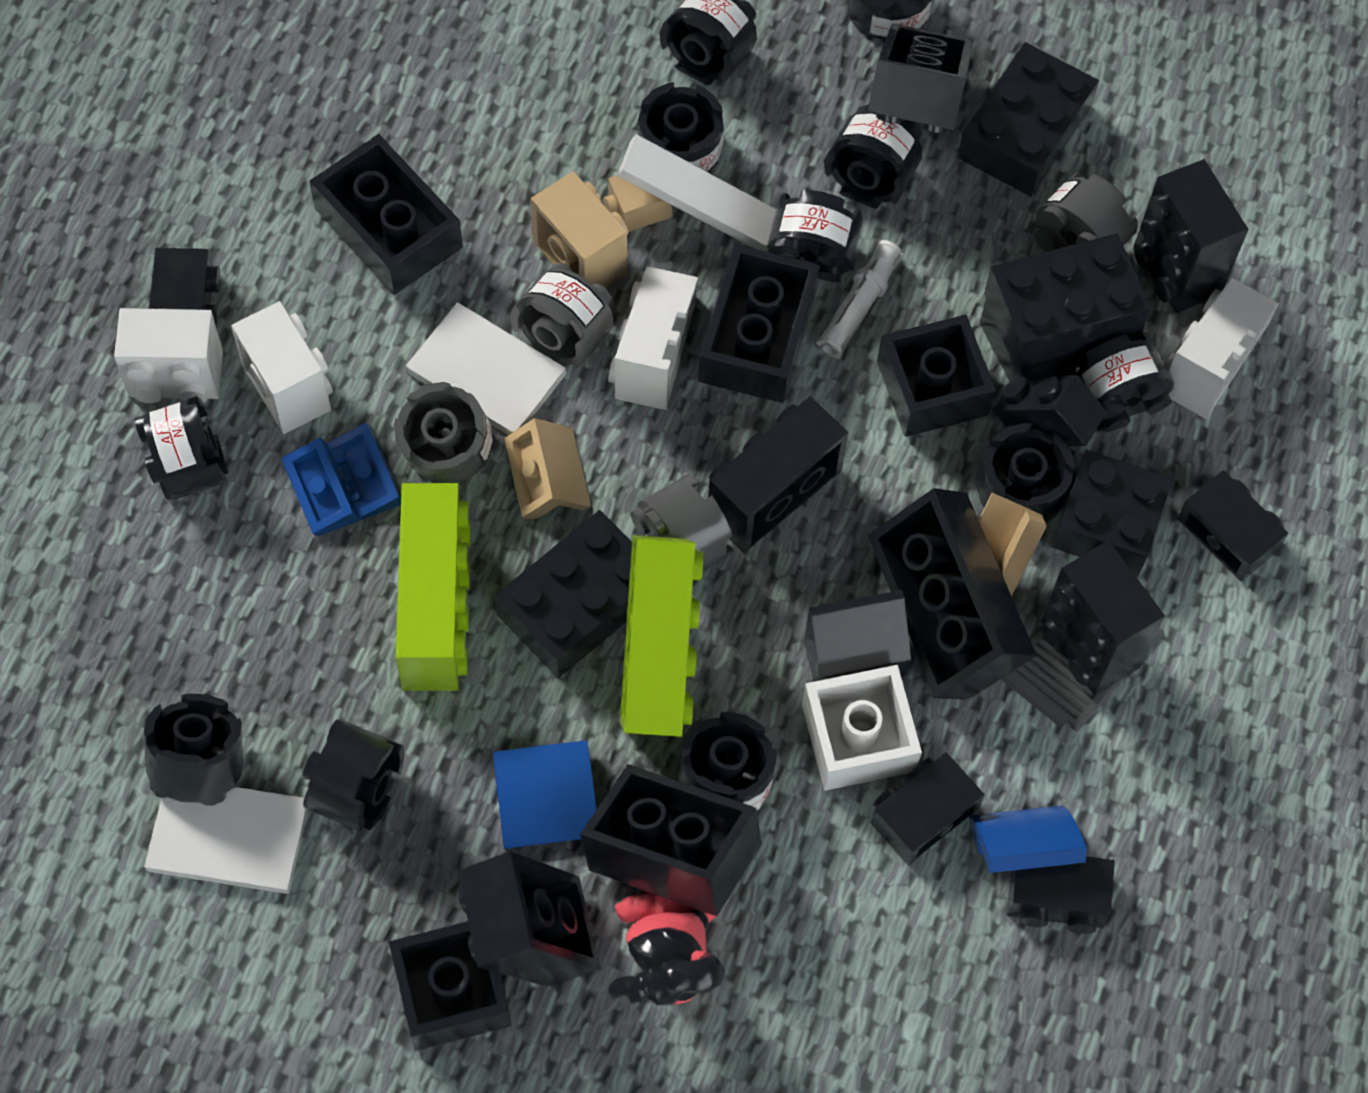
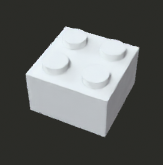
[231,301,333,435]
[114,308,223,403]
[802,665,922,791]

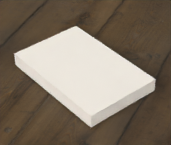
[405,302,566,435]
[144,787,308,894]

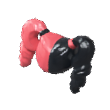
[608,891,725,1006]

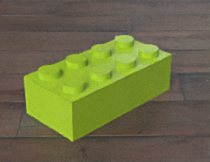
[396,483,471,691]
[620,535,703,737]

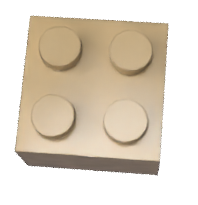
[531,171,629,288]

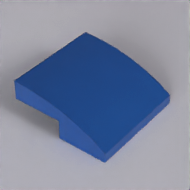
[281,422,401,536]
[493,740,596,849]
[969,805,1087,873]

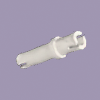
[816,240,904,359]

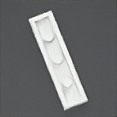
[617,134,776,252]

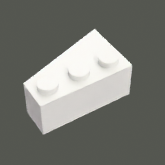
[608,266,698,410]
[1165,278,1278,419]

